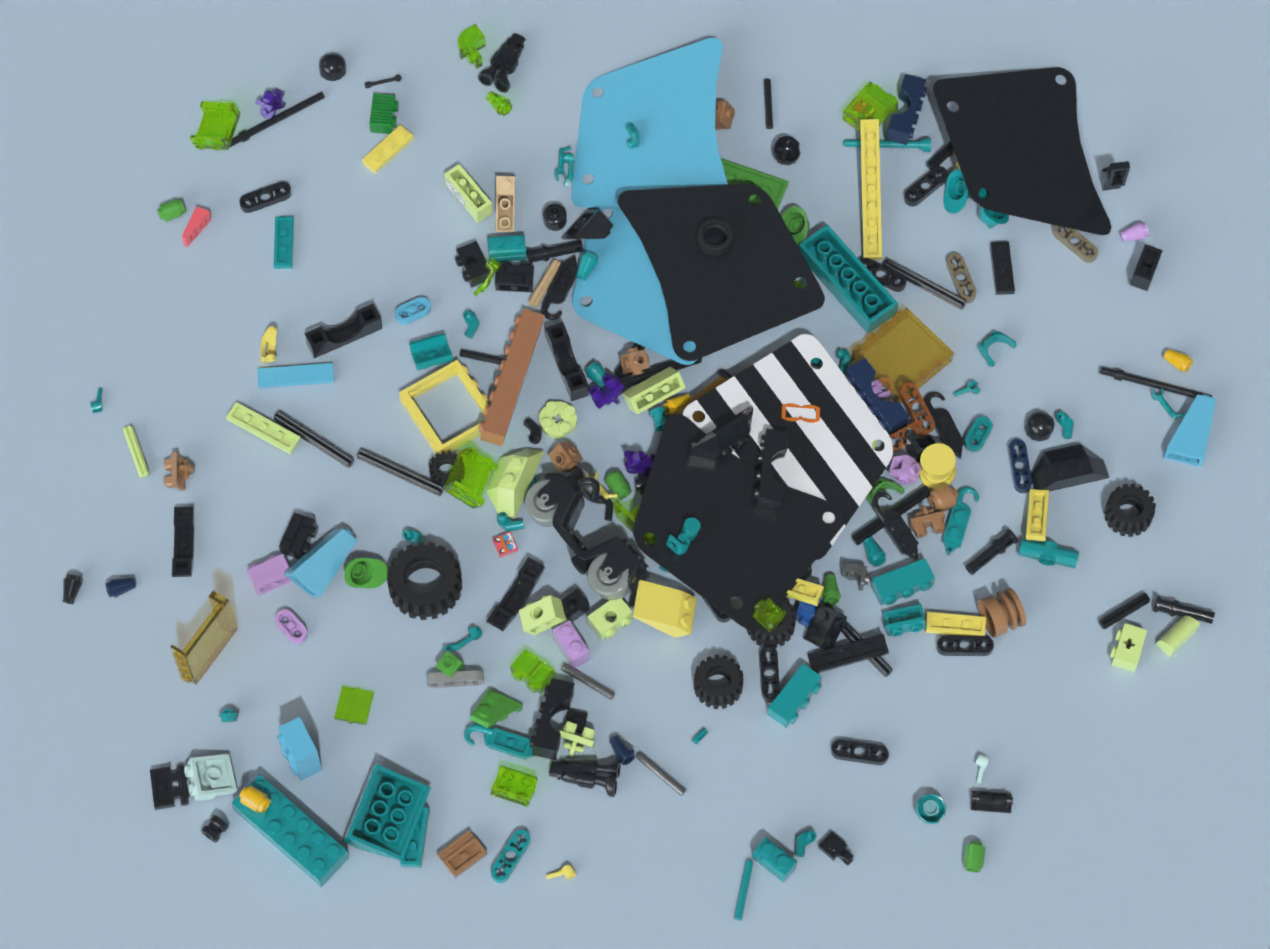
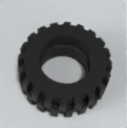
[387,542,462,620]

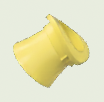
[919,443,956,490]

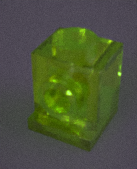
[753,598,787,632]

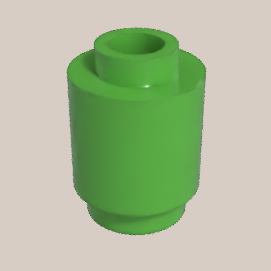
[157,199,186,222]
[605,471,632,500]
[963,841,986,873]

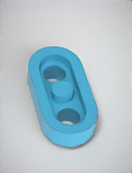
[395,297,431,325]

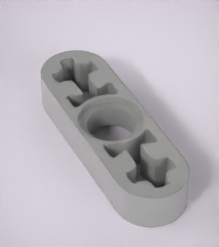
[427,670,484,688]

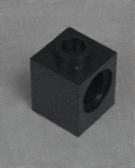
[561,589,589,623]

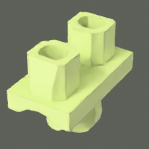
[559,721,595,756]

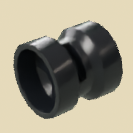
[201,815,229,843]

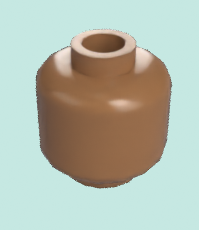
[928,484,958,512]

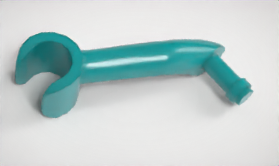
[554,146,571,181]
[563,153,575,187]
[1151,388,1185,419]
[443,627,482,652]

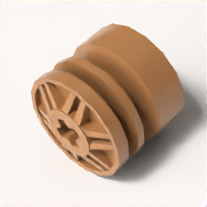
[978,588,1026,638]

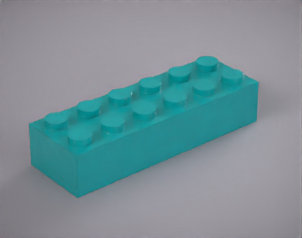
[798,224,899,334]
[232,774,349,887]

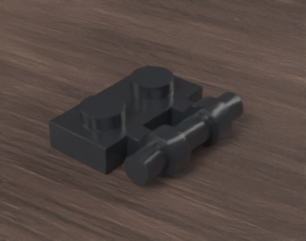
[150,765,190,810]

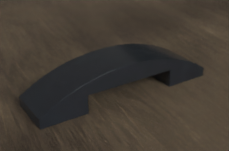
[172,506,194,577]
[486,557,545,632]

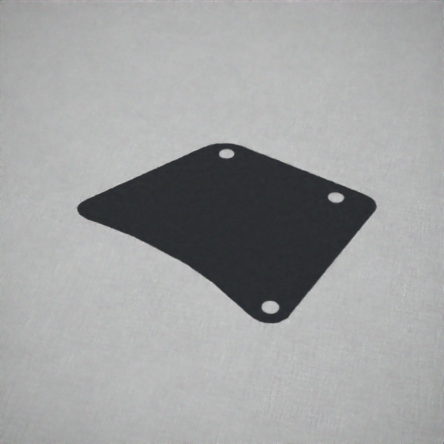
[933,67,1111,235]
[618,184,825,361]
[633,413,845,630]

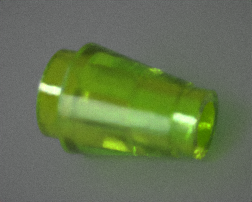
[486,91,512,116]

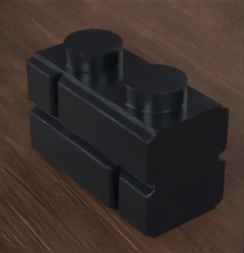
[495,262,534,292]
[279,513,318,559]

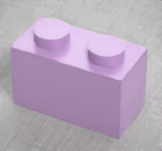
[247,554,291,596]
[553,620,590,669]

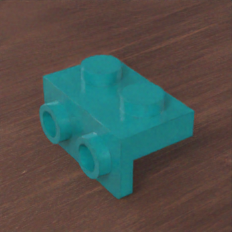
[409,333,453,370]
[883,604,926,636]

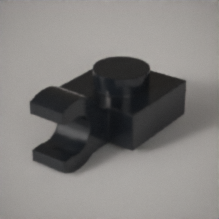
[818,832,854,866]

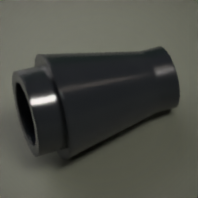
[62,574,82,604]

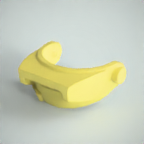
[260,326,277,363]

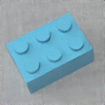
[277,717,322,781]

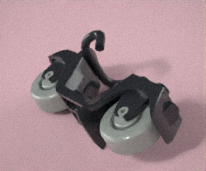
[525,468,649,600]

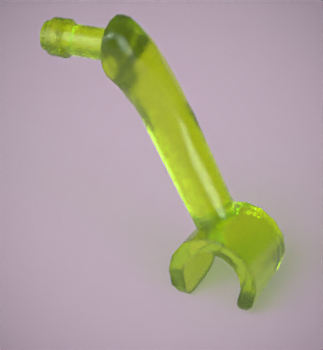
[474,259,500,296]

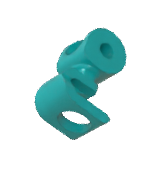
[666,517,701,555]

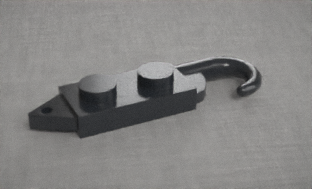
[541,255,578,320]
[924,392,965,459]
[871,492,919,560]

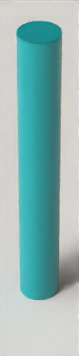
[734,860,753,921]

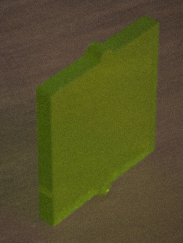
[334,686,374,725]

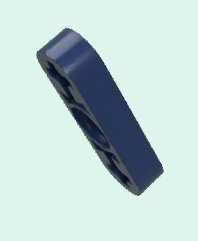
[1008,439,1032,493]

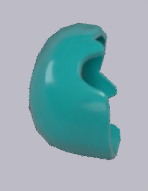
[916,794,946,824]

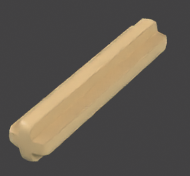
[528,259,561,308]

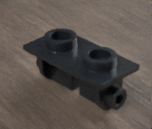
[971,791,1013,813]

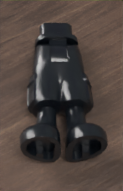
[478,33,526,93]
[549,759,621,797]

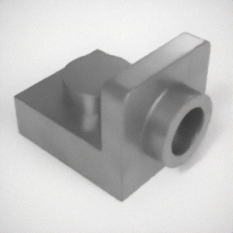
[842,562,870,591]

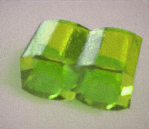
[510,649,556,694]

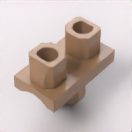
[164,452,195,491]
[909,505,945,538]

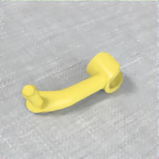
[586,471,617,500]

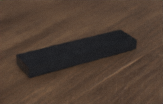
[808,634,889,673]

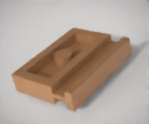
[437,830,487,878]

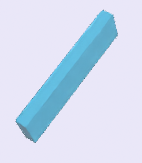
[257,363,334,388]

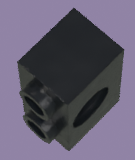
[454,241,492,288]

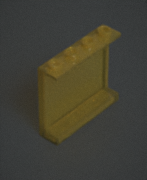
[851,308,954,404]
[170,591,238,685]

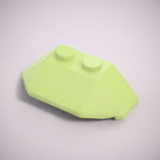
[486,448,544,518]

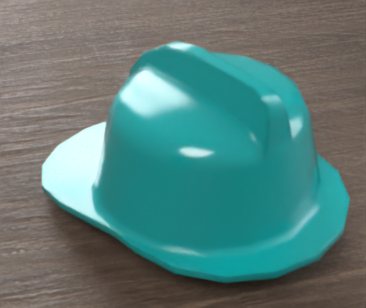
[943,169,971,214]
[979,188,1009,229]

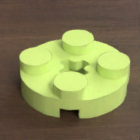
[539,401,577,439]

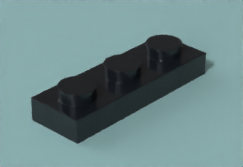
[990,241,1015,295]

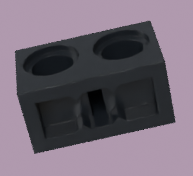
[1130,244,1163,291]

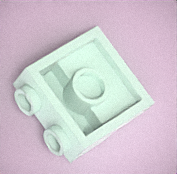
[184,754,237,801]

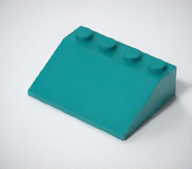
[342,764,431,861]

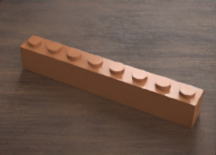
[478,309,545,446]

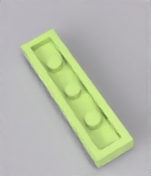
[226,402,301,455]

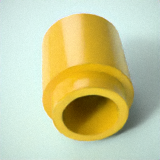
[239,785,271,813]

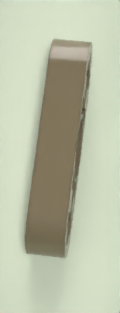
[1052,225,1098,263]
[946,253,977,303]

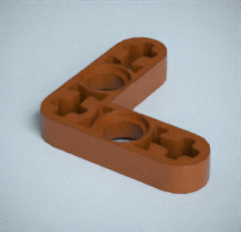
[889,382,935,451]

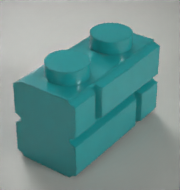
[488,234,527,263]
[752,837,797,883]

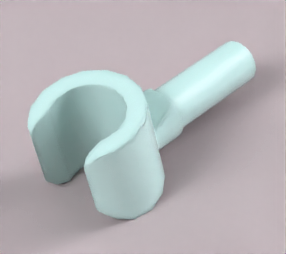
[975,754,989,784]

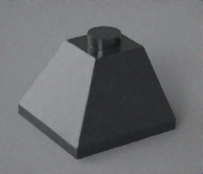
[561,210,614,240]

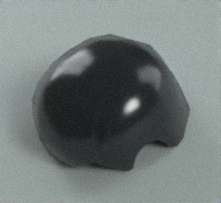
[319,53,346,81]
[773,135,801,165]
[1024,411,1055,442]

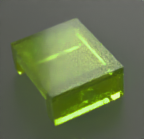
[842,81,899,132]
[189,101,241,151]
[443,447,499,509]

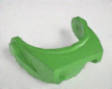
[866,478,905,512]

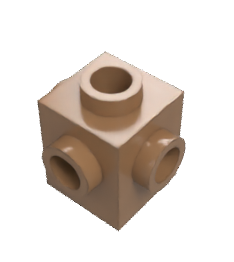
[715,100,735,130]
[619,347,650,376]
[548,442,583,473]

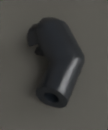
[523,418,542,444]

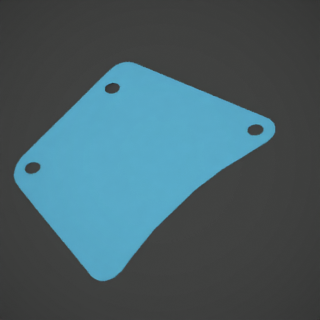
[572,38,728,208]
[572,201,750,365]

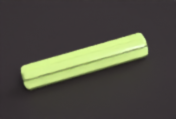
[123,426,149,478]

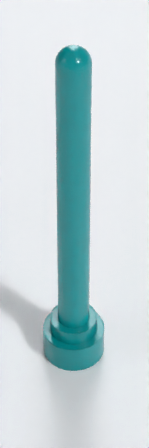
[843,137,931,152]

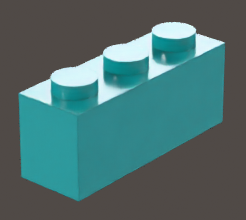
[871,558,935,606]
[767,664,823,728]

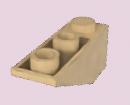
[496,176,516,232]

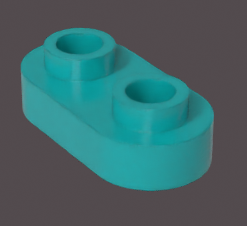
[964,416,993,452]

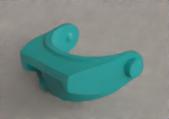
[977,331,1017,367]

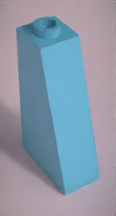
[1164,394,1216,467]
[284,528,357,597]

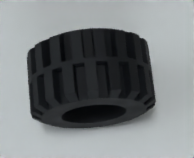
[1104,484,1156,537]
[747,598,796,648]
[694,655,744,709]

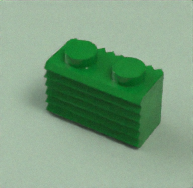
[369,93,399,134]

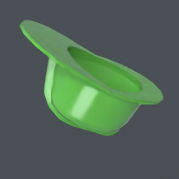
[782,206,810,245]
[343,557,388,589]

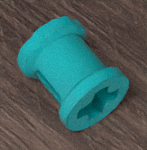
[649,407,667,432]

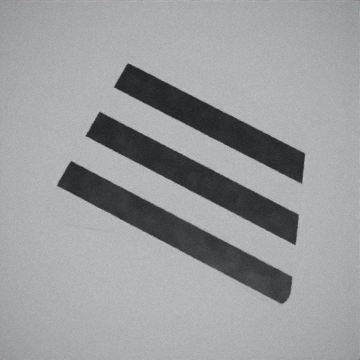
[683,334,893,560]

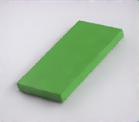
[721,159,789,209]

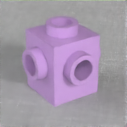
[889,455,922,485]

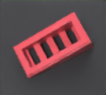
[182,207,211,247]

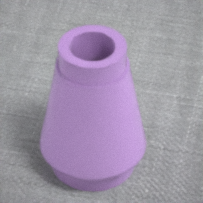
[1120,222,1149,242]

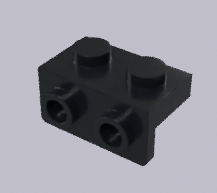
[803,603,847,650]

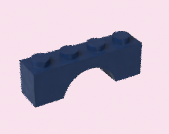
[886,74,928,145]
[845,358,910,434]

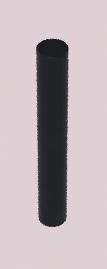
[764,79,773,129]
[460,349,506,365]

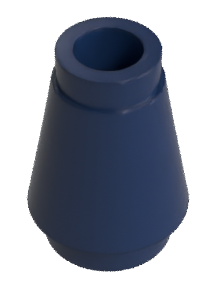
[105,577,136,598]
[609,735,635,765]

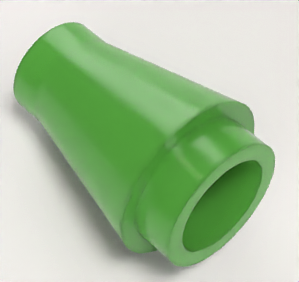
[822,574,841,605]

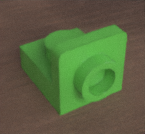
[436,651,465,678]

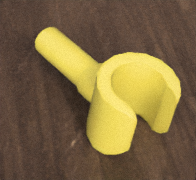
[546,865,576,880]

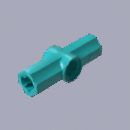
[1018,538,1079,569]

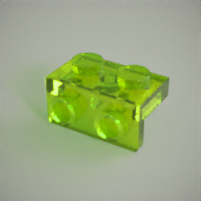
[490,765,538,807]

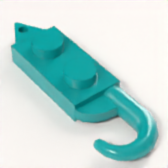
[942,487,979,556]
[464,724,535,760]

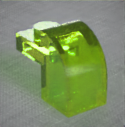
[458,24,486,69]

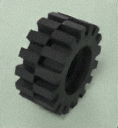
[429,451,464,488]

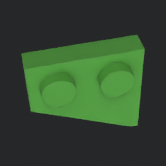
[470,688,523,728]

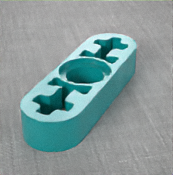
[491,830,531,883]

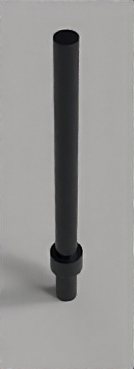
[226,92,325,148]
[1100,367,1212,398]

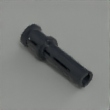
[526,240,583,265]
[965,529,1018,575]
[1154,595,1215,624]

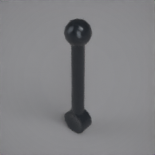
[364,75,402,89]

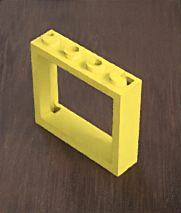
[399,360,489,455]

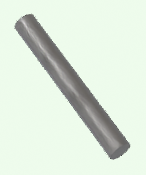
[561,664,615,700]
[636,752,686,796]

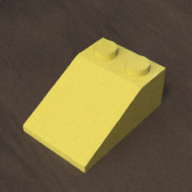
[633,580,697,638]

